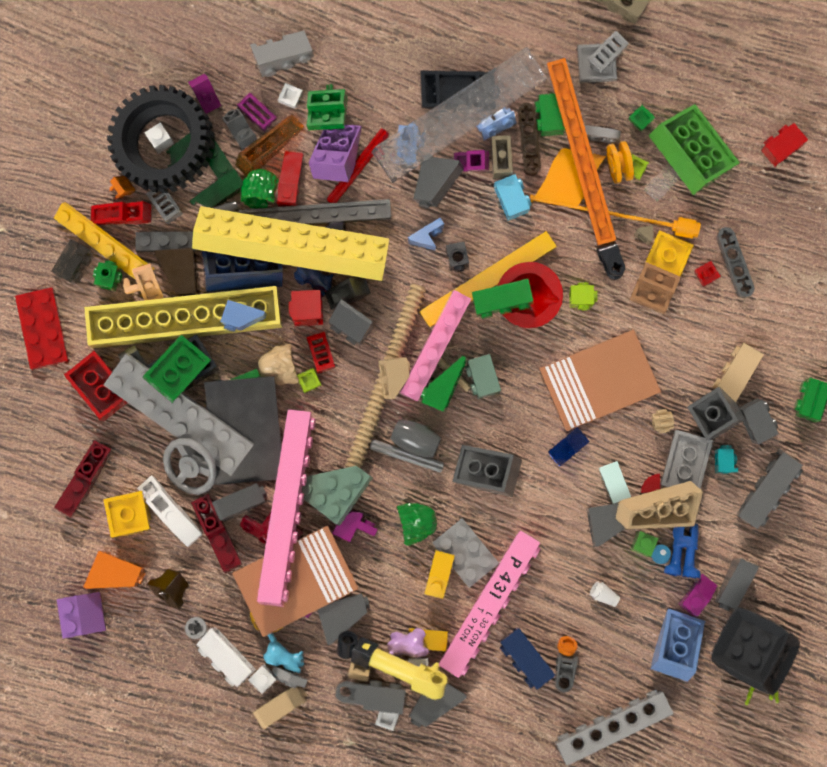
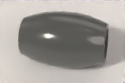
[391,420,441,457]

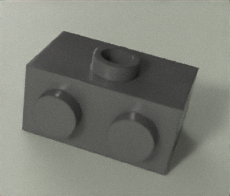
[739,399,779,444]

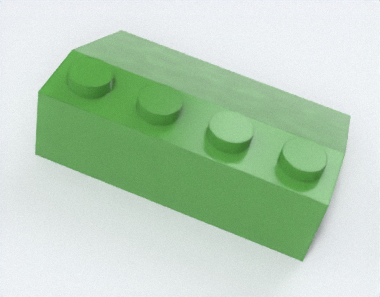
[648,104,740,195]

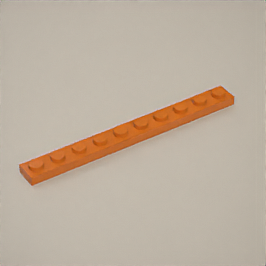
[547,58,616,246]

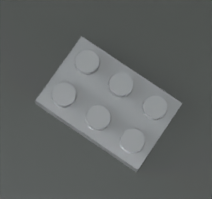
[660,430,713,489]
[432,518,499,588]

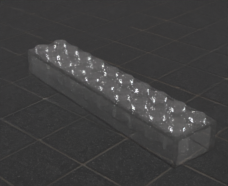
[372,47,548,183]

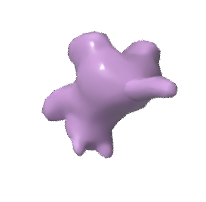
[387,628,429,658]

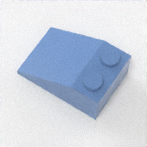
[651,608,705,682]

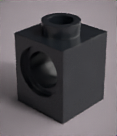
[445,241,469,272]

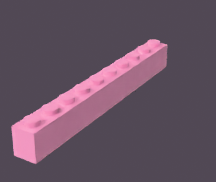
[257,410,316,607]

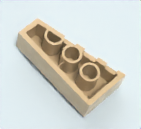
[616,481,703,529]

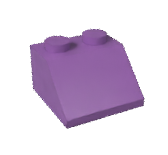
[57,592,106,639]

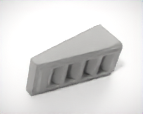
[588,31,629,73]
[146,190,183,225]

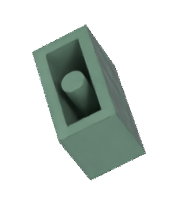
[465,354,501,399]

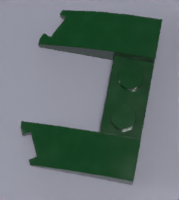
[166,133,243,208]

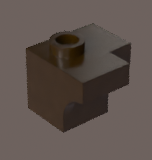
[147,569,189,609]

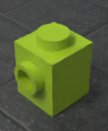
[569,282,597,311]

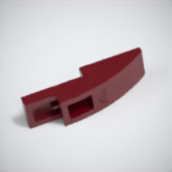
[54,440,111,519]
[191,494,243,573]

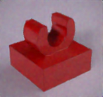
[694,261,721,287]

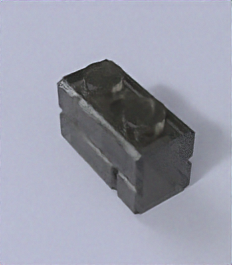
[51,239,93,285]

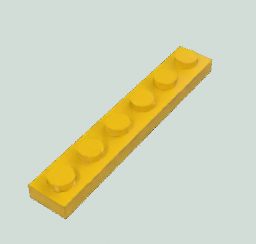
[54,202,155,280]

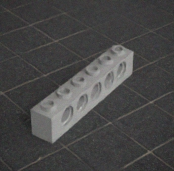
[555,690,674,766]

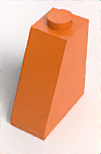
[83,551,146,589]

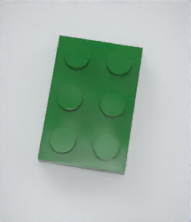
[142,335,211,403]

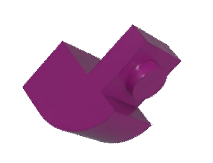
[454,150,489,172]
[332,512,378,543]

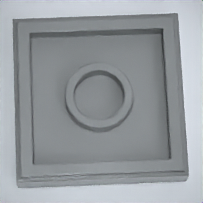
[577,44,617,83]

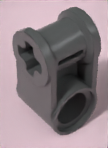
[554,653,578,692]

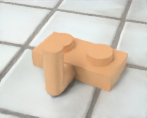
[122,263,164,301]

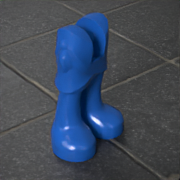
[664,523,701,579]

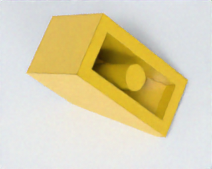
[424,550,455,599]

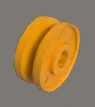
[607,141,634,184]

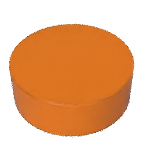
[557,636,578,656]

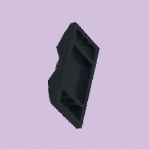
[420,70,496,111]

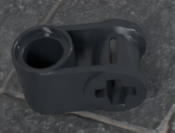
[596,241,626,280]

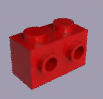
[761,123,808,167]

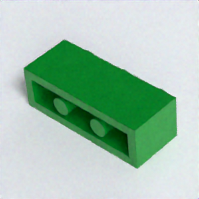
[472,279,533,319]

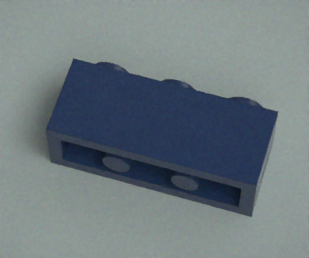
[499,627,555,690]

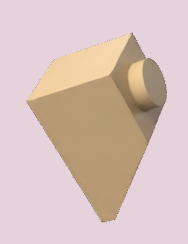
[378,357,410,399]

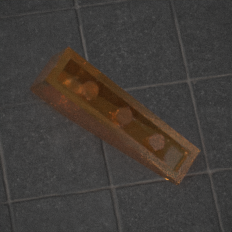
[235,114,305,177]

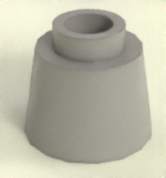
[185,617,209,639]

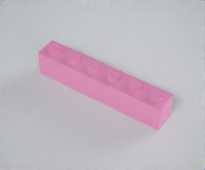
[399,290,471,401]

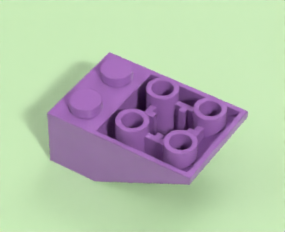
[308,125,362,182]

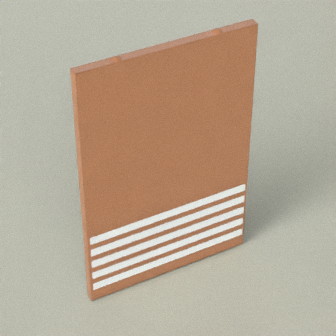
[539,329,661,432]
[232,525,358,637]

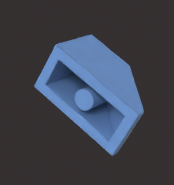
[220,300,266,332]

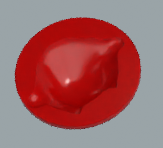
[497,262,563,328]

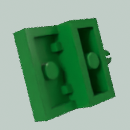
[307,84,348,130]

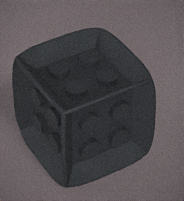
[711,607,800,696]

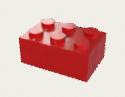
[64,351,128,422]

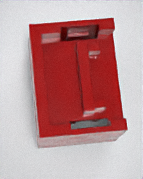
[289,290,323,326]

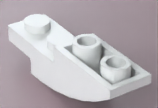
[137,475,203,547]

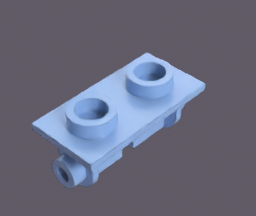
[477,108,516,141]

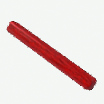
[326,128,389,203]

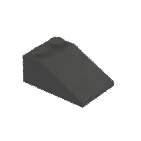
[452,445,522,497]

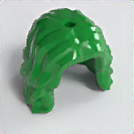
[240,169,279,209]
[396,503,438,546]

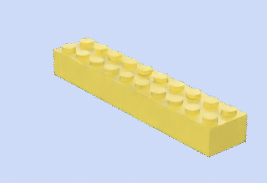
[192,206,389,281]
[84,286,282,349]

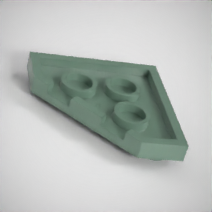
[302,466,373,526]

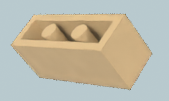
[712,343,764,402]

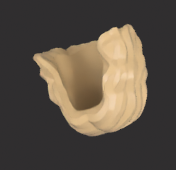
[258,344,299,385]

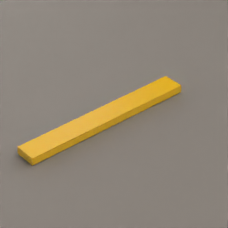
[419,231,557,328]

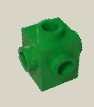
[93,260,122,291]

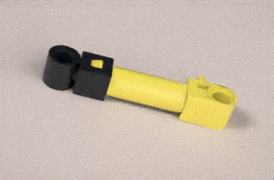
[336,631,447,700]

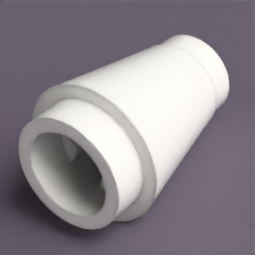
[590,581,620,607]

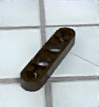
[518,103,541,176]

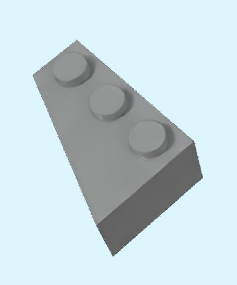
[250,31,314,77]

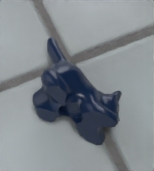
[294,267,334,297]

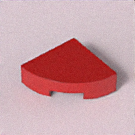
[640,474,660,493]

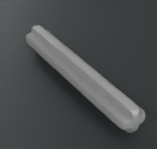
[370,440,444,472]

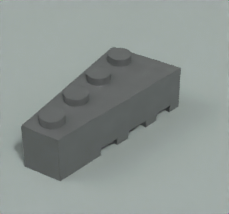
[737,448,803,529]

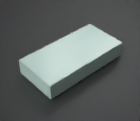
[599,461,631,504]

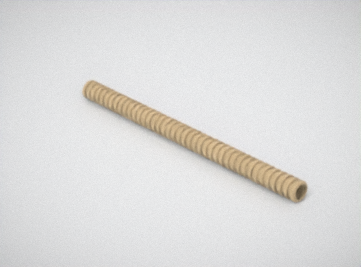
[345,284,426,468]

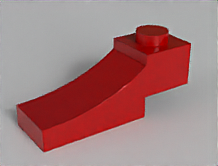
[91,201,151,225]

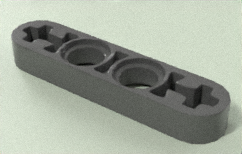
[716,227,755,298]

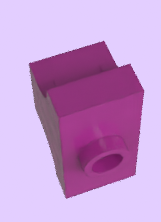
[188,73,222,114]

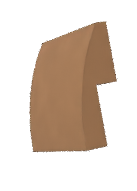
[629,262,681,314]

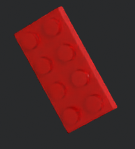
[15,287,69,370]

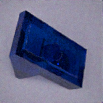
[548,427,590,466]

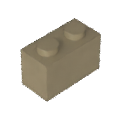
[490,135,513,179]

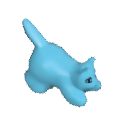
[263,633,304,673]

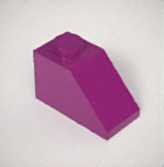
[678,573,718,617]

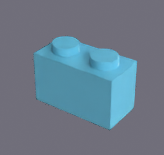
[494,174,531,221]

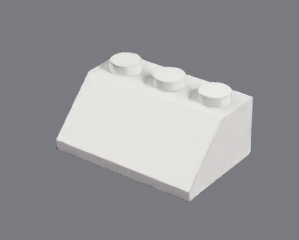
[197,627,256,687]

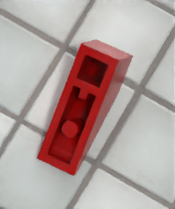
[277,151,304,207]

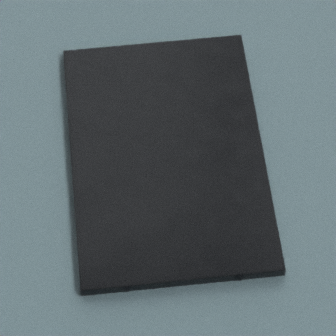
[204,376,282,485]

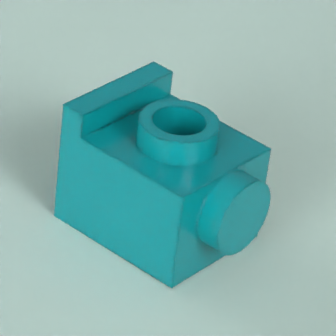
[714,445,738,473]

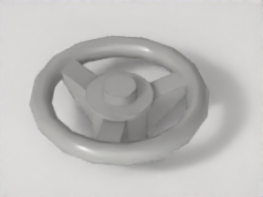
[163,438,217,495]

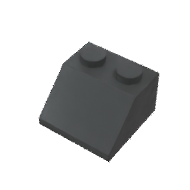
[329,299,373,346]
[688,387,746,440]

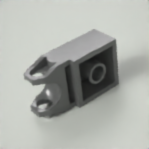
[335,680,405,714]

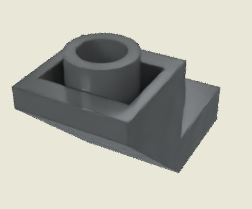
[222,108,258,149]

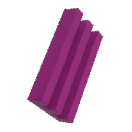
[237,92,277,132]

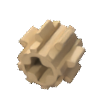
[652,409,674,433]

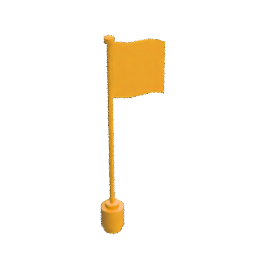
[530,148,701,239]

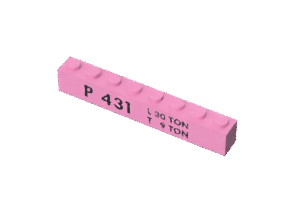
[439,530,541,678]

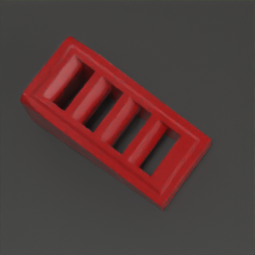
[306,332,336,374]

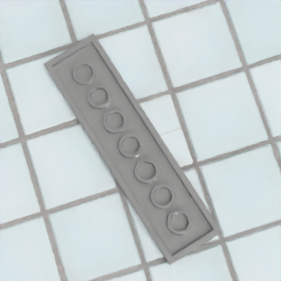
[104,353,254,476]

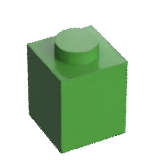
[630,531,658,557]

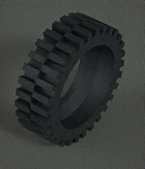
[107,85,215,193]

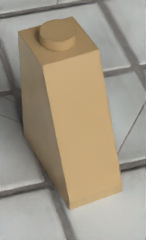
[253,686,307,730]

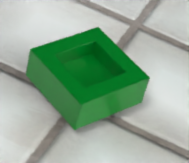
[628,105,655,132]

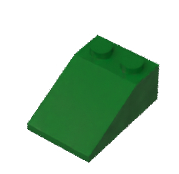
[420,356,468,412]

